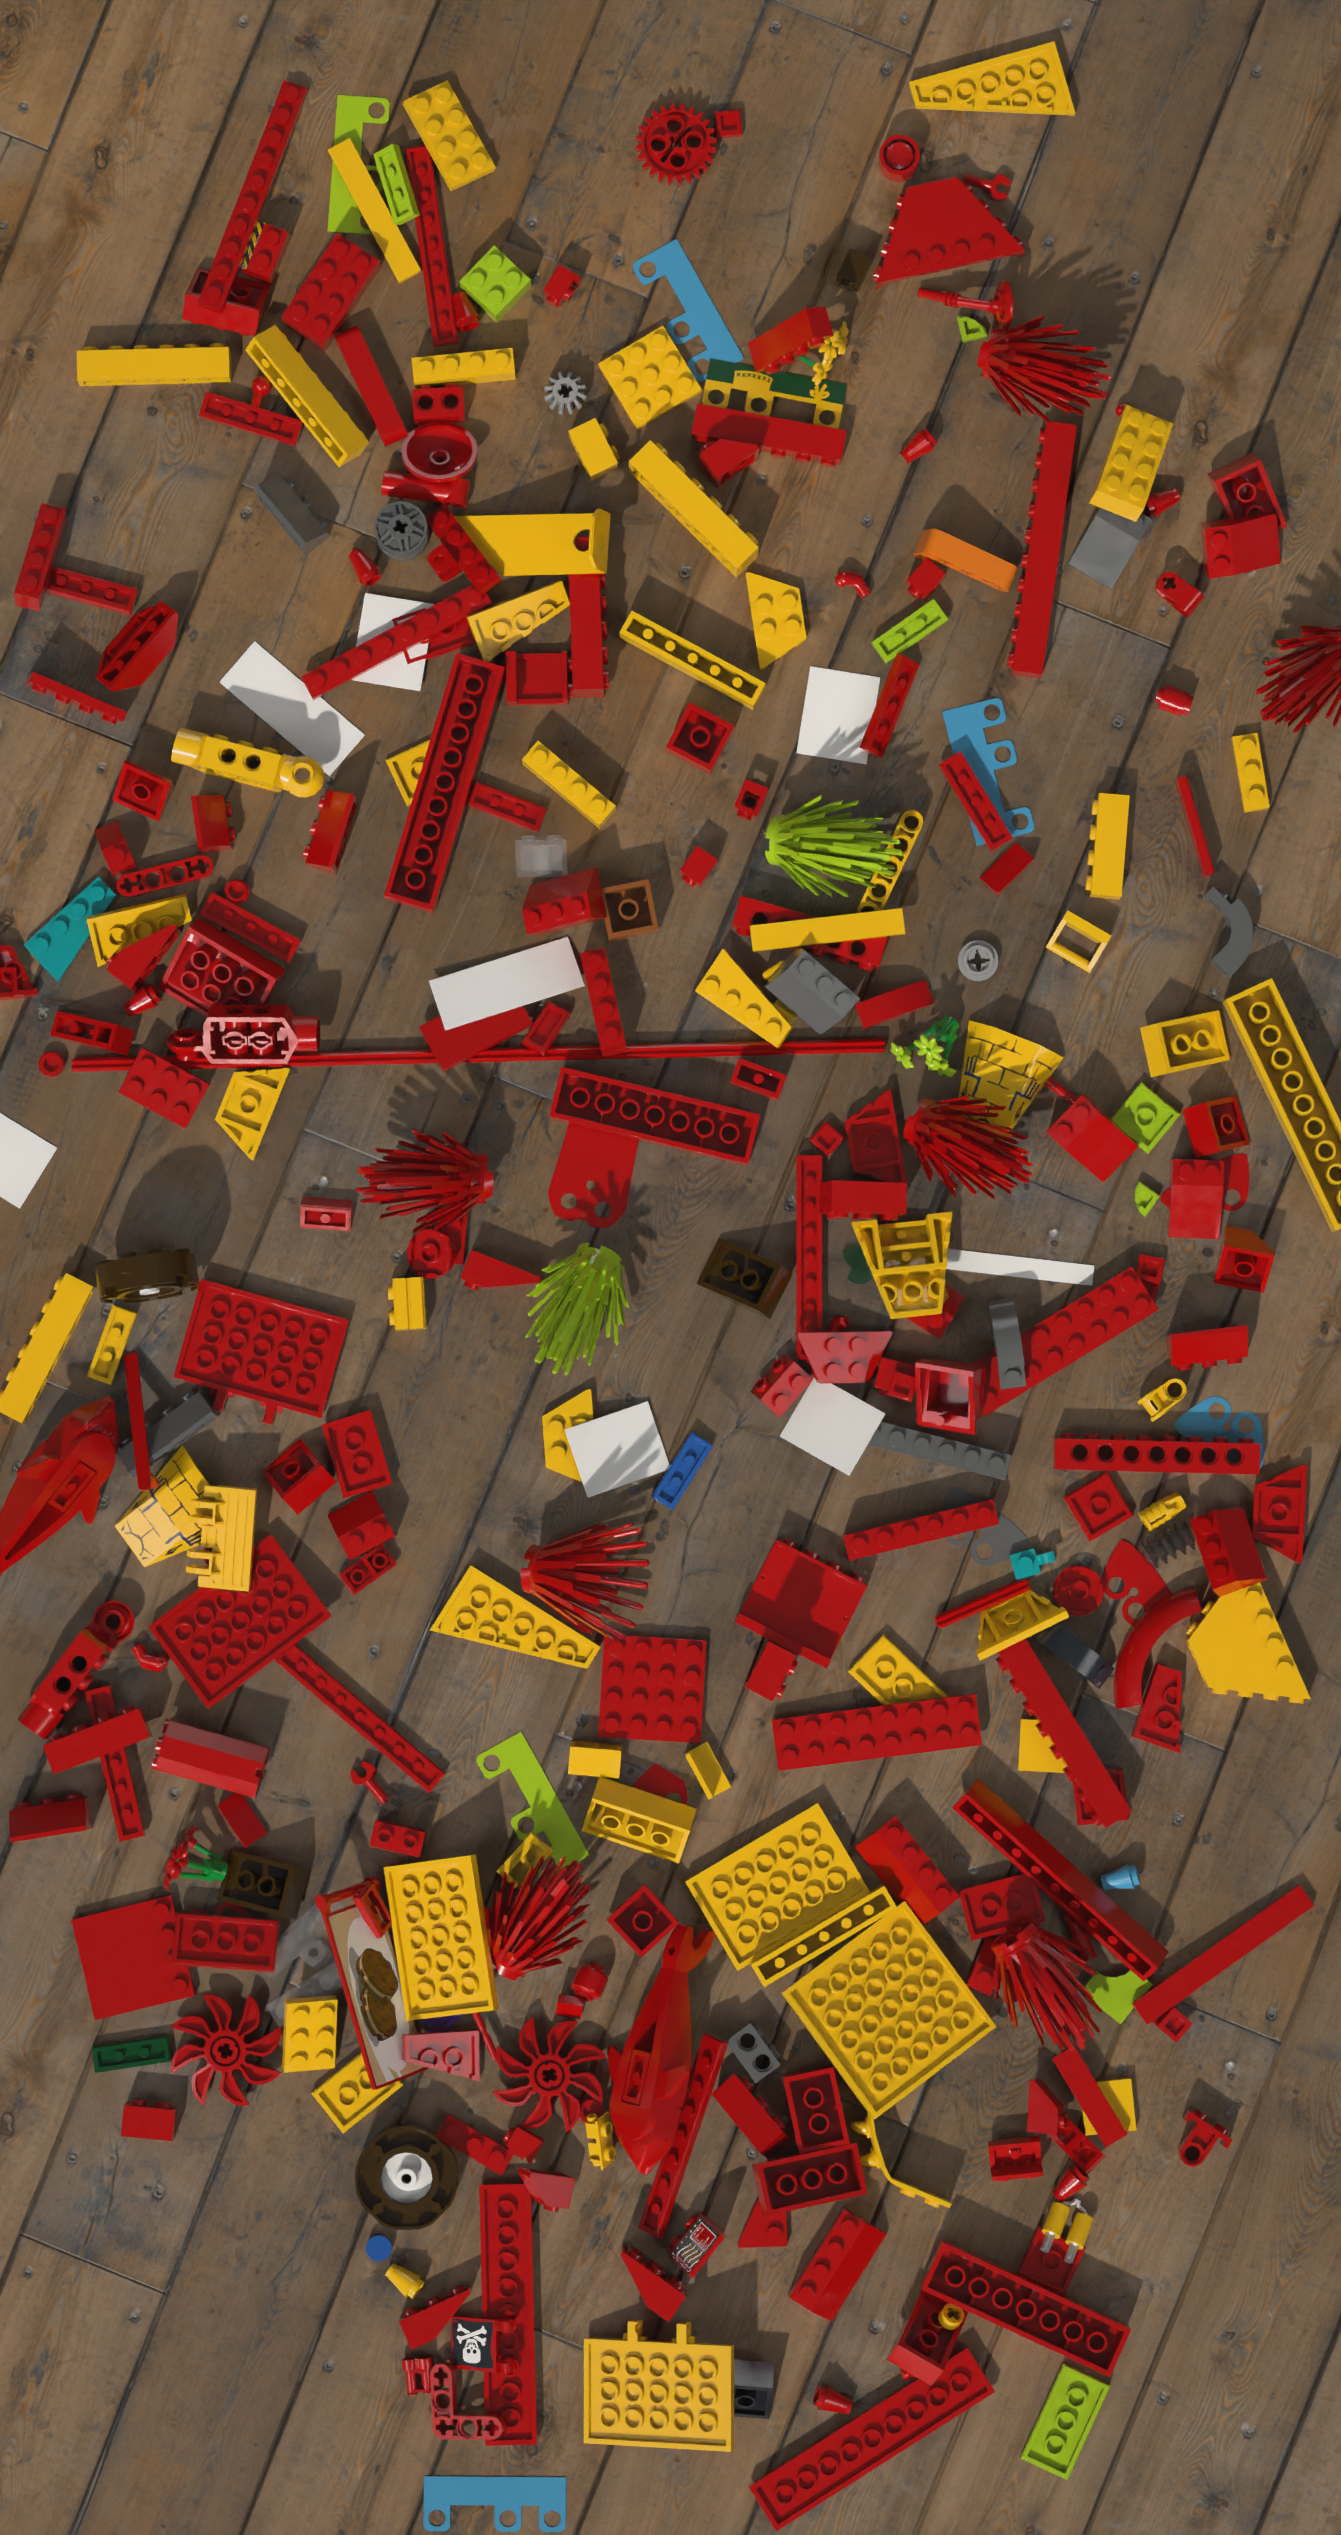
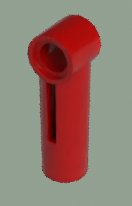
[381,471,470,508]

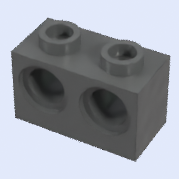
[725,2021,782,2083]

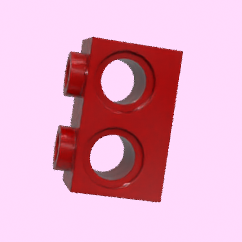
[412,383,465,425]
[369,1819,427,1858]

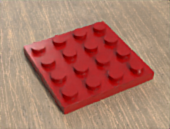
[598,1635,706,1743]

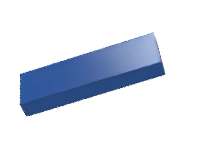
[651,1432,714,1510]

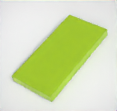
[1020,2362,1111,2480]

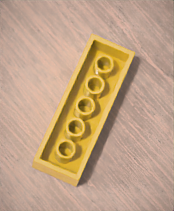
[629,440,759,578]

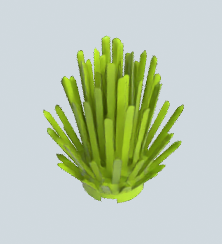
[765,795,902,897]
[525,1243,630,1375]

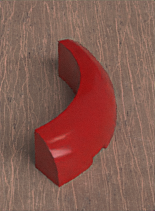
[1113,1587,1202,1709]

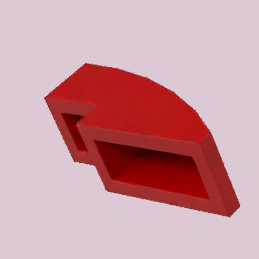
[854,980,934,1030]

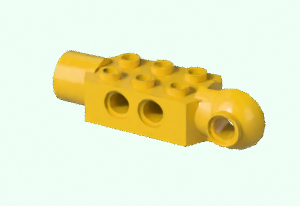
[171,727,325,798]

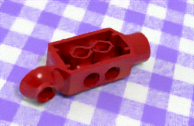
[166,1004,321,1064]
[17,1601,135,1740]

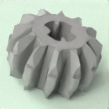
[544,371,587,415]

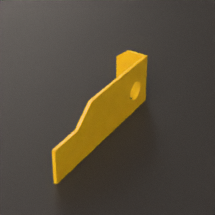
[454,509,611,576]

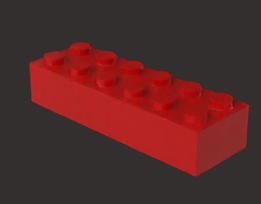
[569,537,609,698]

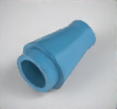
[1101,1864,1140,1890]

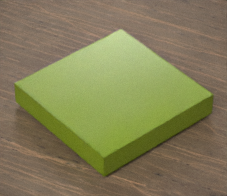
[1111,1082,1181,1154]

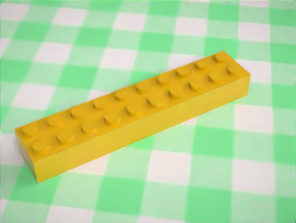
[1223,978,1341,1233]

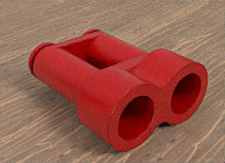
[401,2355,433,2396]

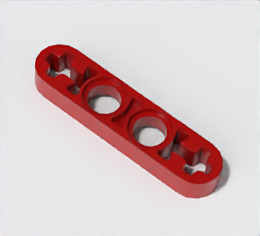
[116,855,214,898]

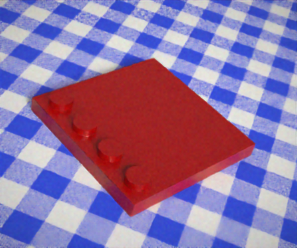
[71,1895,196,2020]

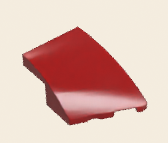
[0,945,38,1000]

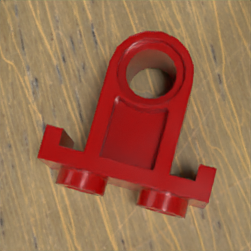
[1178,2108,1233,2167]

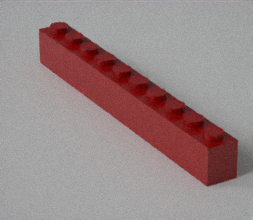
[1007,421,1077,679]
[952,1778,1169,1982]

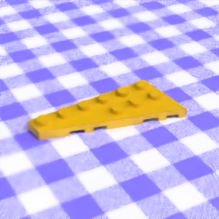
[430,1565,601,1669]

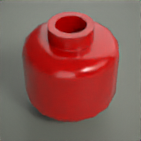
[571,1962,608,2002]

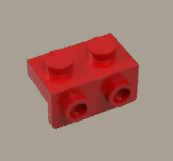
[751,1354,813,1418]
[988,2136,1043,2182]

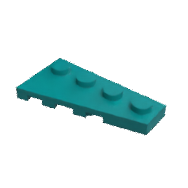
[24,876,117,983]

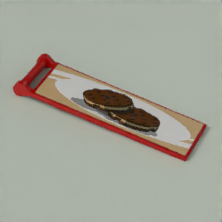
[315,1876,428,2090]

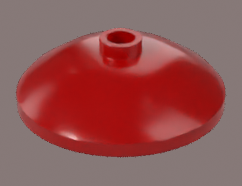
[401,421,478,482]

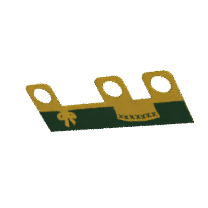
[702,359,847,429]

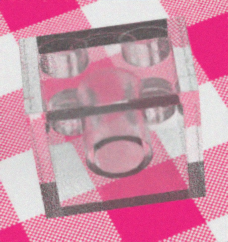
[515,835,568,878]

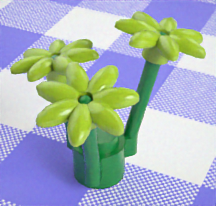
[890,1015,960,1077]

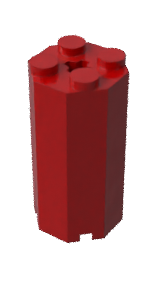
[151,1719,270,1798]

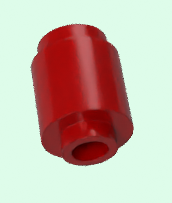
[1154,685,1194,716]

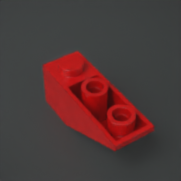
[399,2285,472,2350]

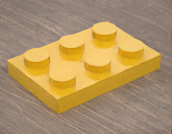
[282,1995,338,2073]

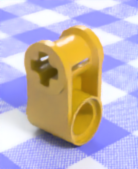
[1137,1378,1187,1422]

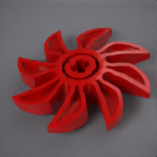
[171,1994,282,2106]
[492,2017,607,2132]

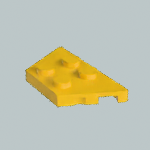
[745,572,806,670]
[215,1068,291,1161]
[542,1389,594,1482]
[976,1590,1069,1660]

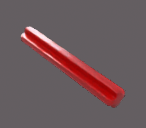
[934,1578,1031,1629]

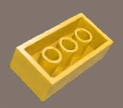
[1089,405,1173,522]

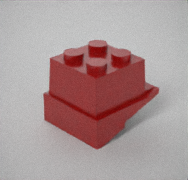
[915,1359,987,1435]

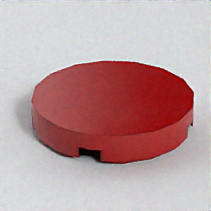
[407,1228,456,1279]
[1053,1565,1104,1616]

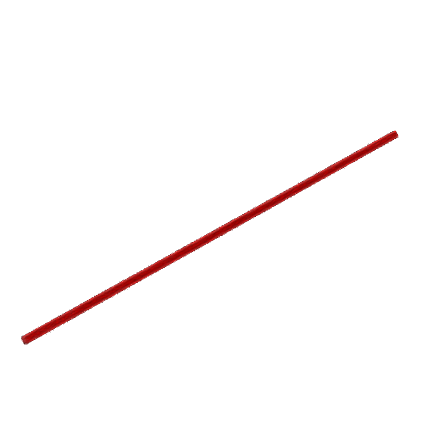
[71,1039,885,1072]

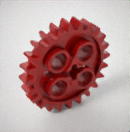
[635,103,717,187]

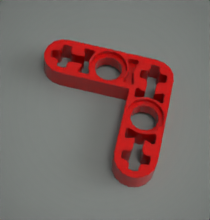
[430,2362,507,2440]

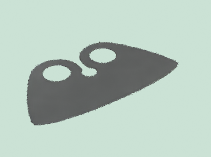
[944,1487,1030,1566]

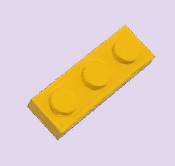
[1231,733,1270,813]

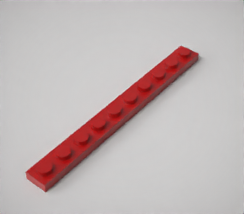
[197,80,308,314]

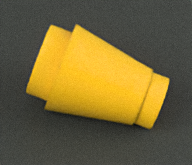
[385,2263,425,2299]

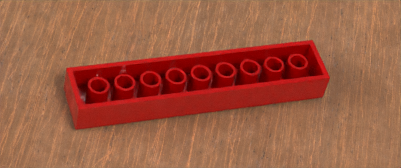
[384,653,506,914]

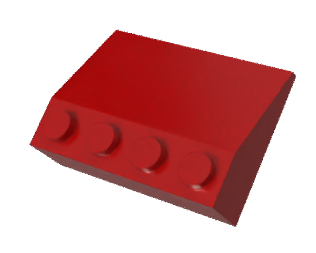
[158,918,286,1017]

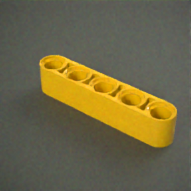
[857,810,923,913]

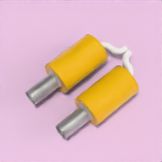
[1041,2199,1094,2263]

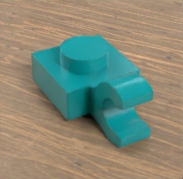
[1009,1548,1056,1580]

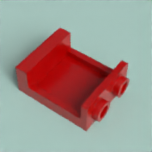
[506,651,573,706]

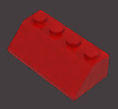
[855,1815,960,1925]
[788,2206,887,2322]

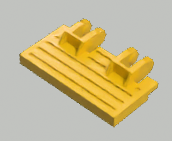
[186,1485,257,1592]

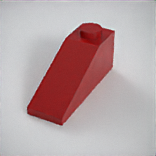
[50,1011,134,1056]
[460,1250,543,1291]

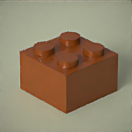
[601,879,659,942]

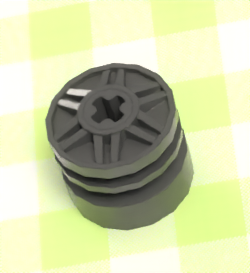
[374,501,429,562]

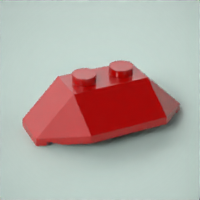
[95,601,178,692]

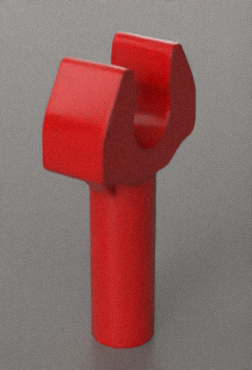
[964,173,1011,202]
[350,1761,390,1805]

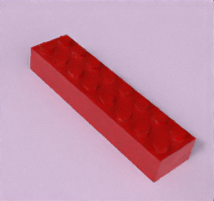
[549,1067,760,1166]
[920,2238,1131,2377]

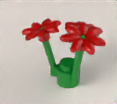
[163,1825,228,1890]

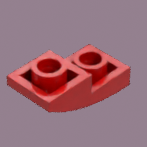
[338,1544,397,1596]

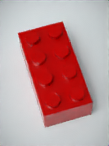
[281,233,381,351]
[752,2142,868,2216]

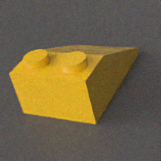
[1140,1010,1230,1077]

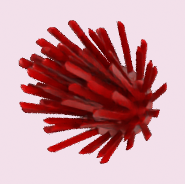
[977,316,1111,423]
[1256,625,1341,733]
[904,1095,1033,1200]
[356,1130,494,1234]
[485,1856,590,1980]
[990,1918,1102,2053]

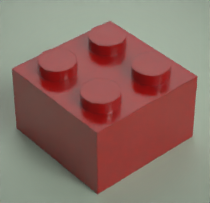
[666,702,735,775]
[606,1883,679,1958]

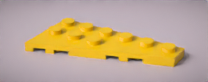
[908,41,1075,116]

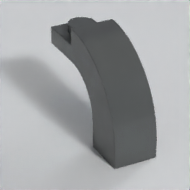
[1204,887,1253,979]
[987,1297,1026,1389]

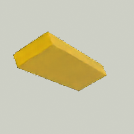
[87,1305,138,1385]

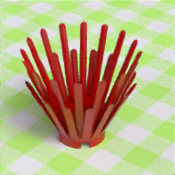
[521,1523,650,1642]

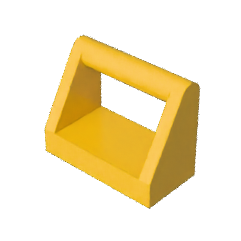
[1046,910,1111,973]

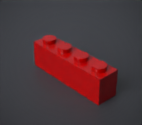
[748,306,834,374]
[14,503,67,612]
[580,948,627,1057]
[43,1705,153,1774]

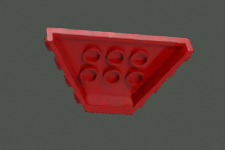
[873,177,1025,289]

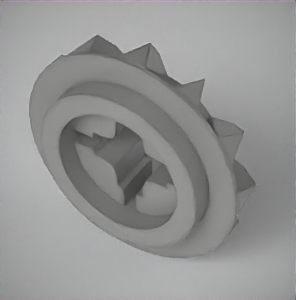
[958,941,998,982]

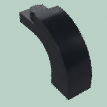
[1031,1623,1115,1689]

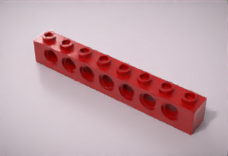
[1053,1434,1260,1475]

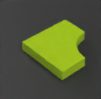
[1083,1969,1153,2024]

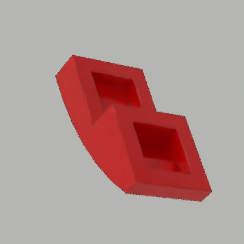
[1135,1254,1165,1303]
[1147,1987,1193,2043]
[1049,2118,1106,2175]

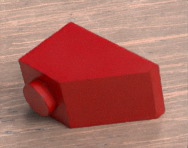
[94,820,138,877]
[873,1357,915,1397]
[965,1937,996,1996]
[1027,2078,1068,2135]
[518,2167,575,2212]

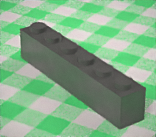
[867,1422,1012,1481]

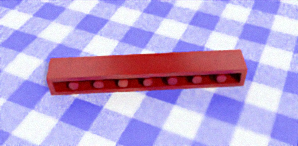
[995,1638,1132,1829]

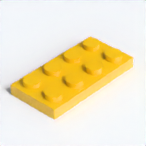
[403,80,496,191]

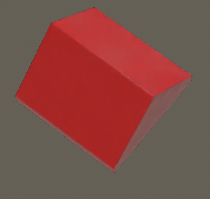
[112,760,175,821]

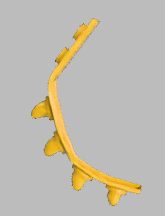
[850,2112,952,2208]

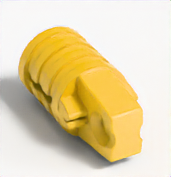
[1138,1492,1186,1532]

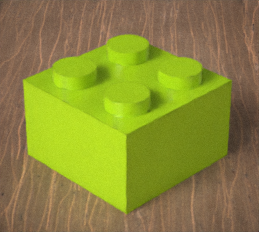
[459,245,532,323]

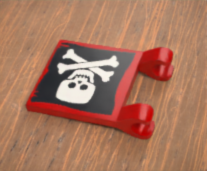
[451,2316,516,2374]

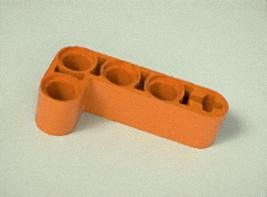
[913,529,1018,592]

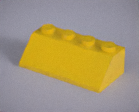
[581,1777,697,1864]

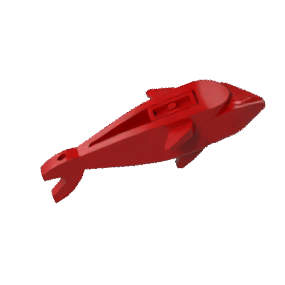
[0,1395,119,1576]
[607,1924,716,2175]

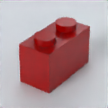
[730,1058,787,1102]
[121,2099,178,2141]

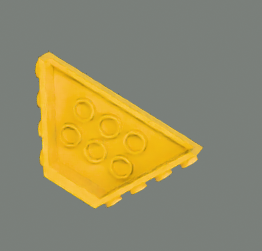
[1186,1582,1311,1704]

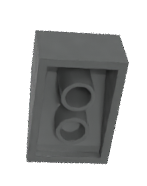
[1068,508,1152,590]

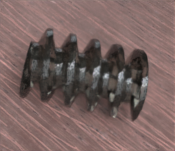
[1138,1519,1196,1569]

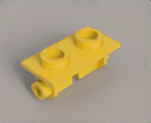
[585,2112,616,2170]

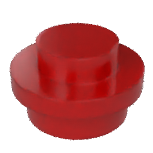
[224,879,250,905]

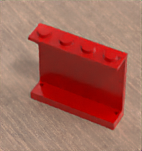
[735,1538,868,1669]

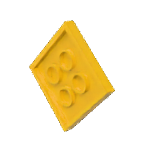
[598,326,702,430]

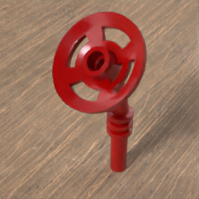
[917,280,1013,331]

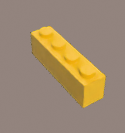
[412,348,516,389]
[522,741,616,829]
[1085,793,1130,900]

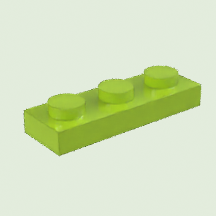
[373,144,420,225]
[871,599,948,664]

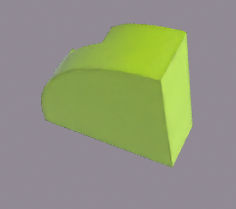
[957,316,987,343]
[1134,1181,1160,1217]

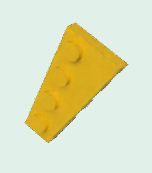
[466,580,570,662]
[86,894,192,967]
[695,949,793,1048]

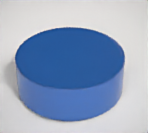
[366,2234,392,2261]

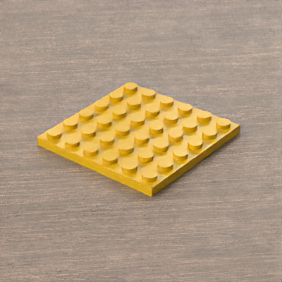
[782,1901,997,2120]

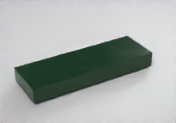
[91,2035,172,2073]

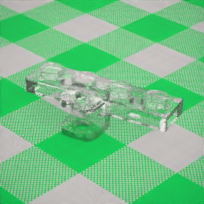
[264,1891,345,1980]

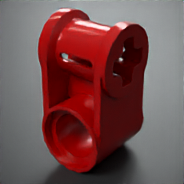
[1155,572,1205,618]

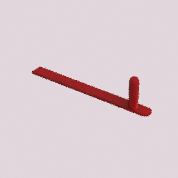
[124,1352,160,1491]

